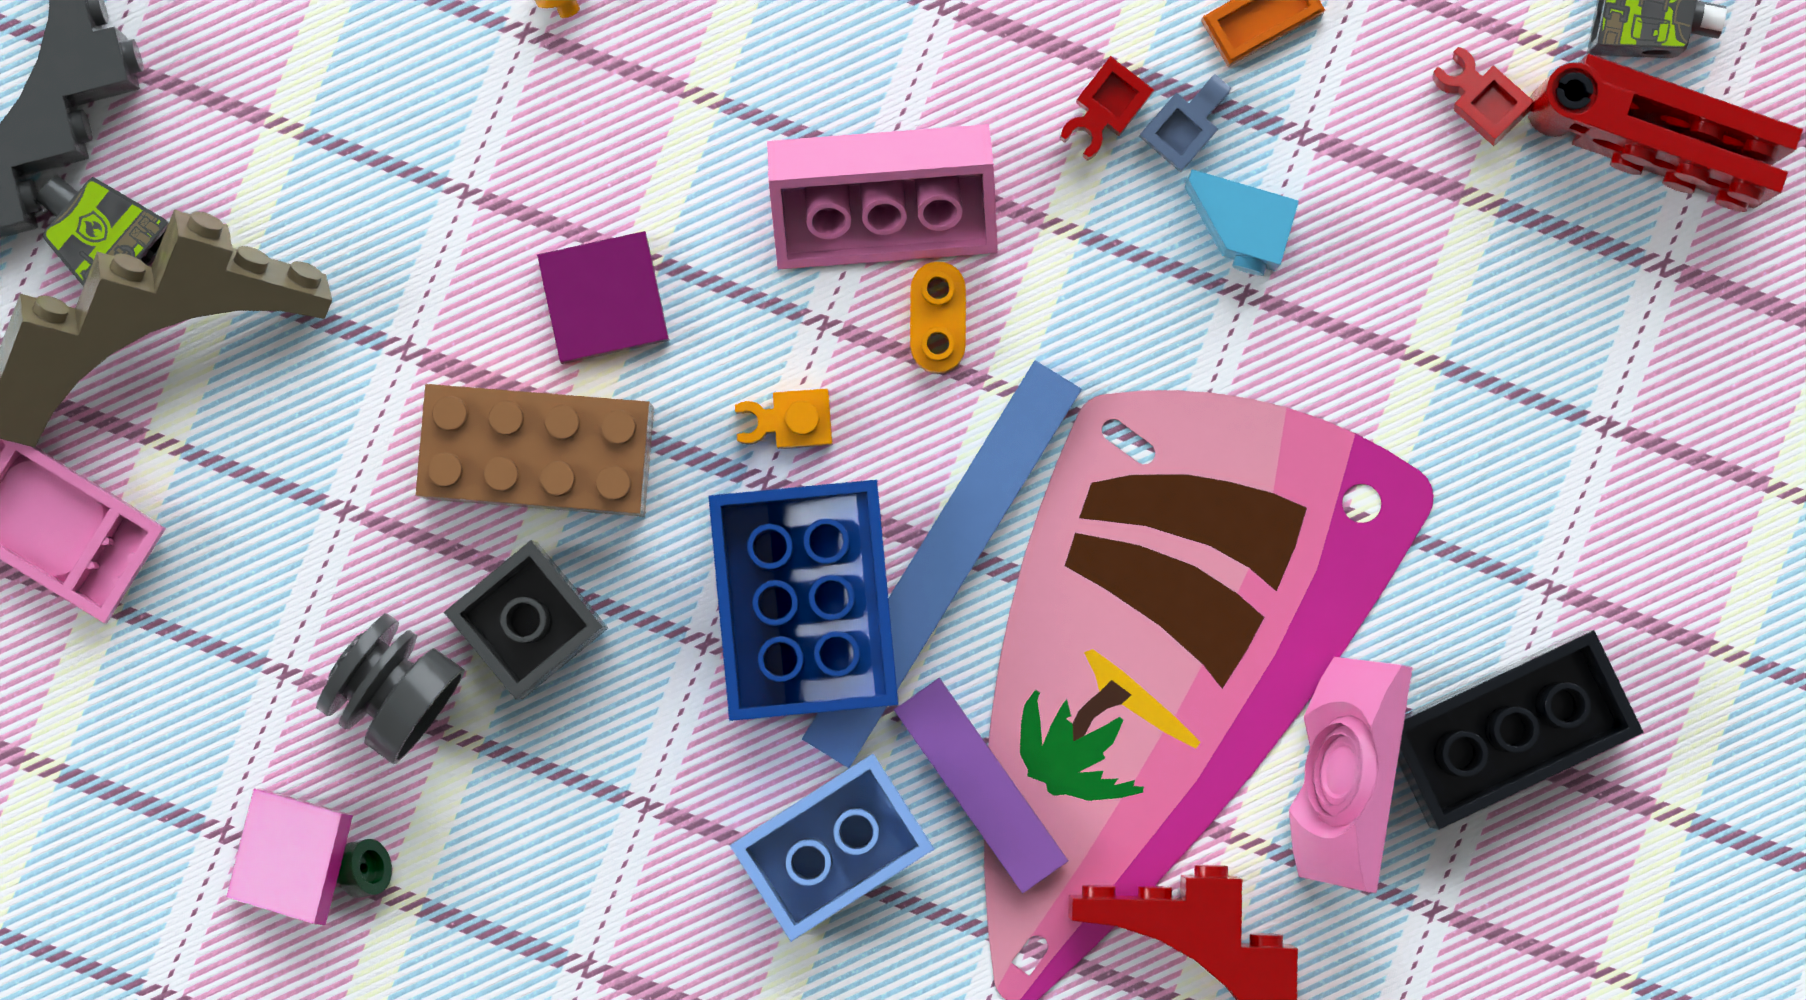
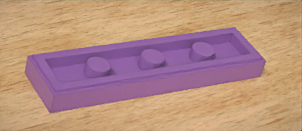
[894,678,1069,894]

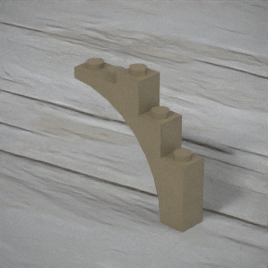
[0,210,332,447]

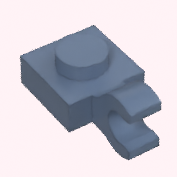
[1139,74,1231,173]

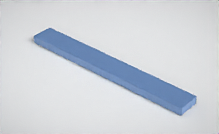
[802,360,1082,768]

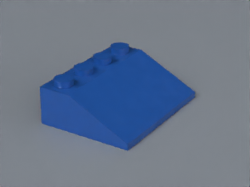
[708,480,899,721]

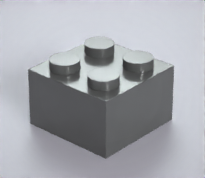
[444,540,608,700]

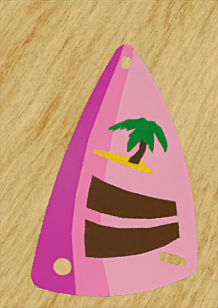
[984,390,1434,1000]

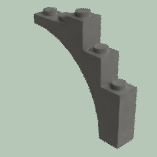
[0,0,143,238]

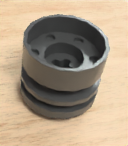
[316,614,465,764]

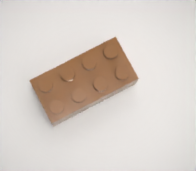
[415,384,654,517]

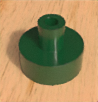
[337,839,392,898]

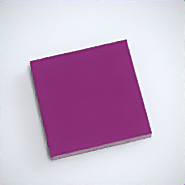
[537,231,670,364]

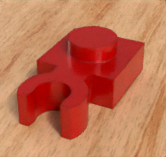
[1433,47,1534,146]
[1060,56,1154,161]

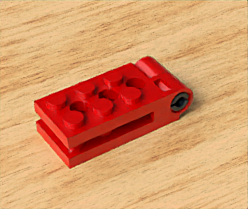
[1527,54,1803,212]

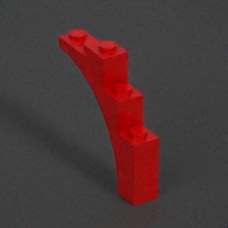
[1068,865,1298,1000]

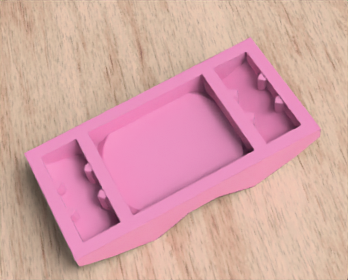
[0,439,166,623]
[1289,657,1413,893]

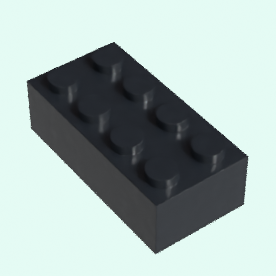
[1398,630,1644,830]

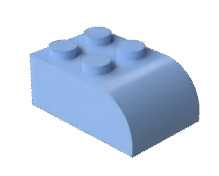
[730,753,935,942]

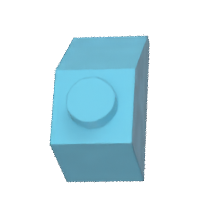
[1184,169,1299,276]

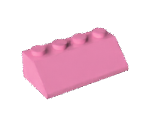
[767,124,998,270]

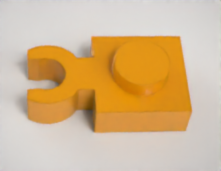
[735,388,833,449]

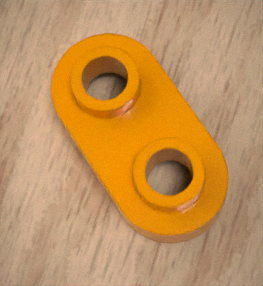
[910,261,966,374]

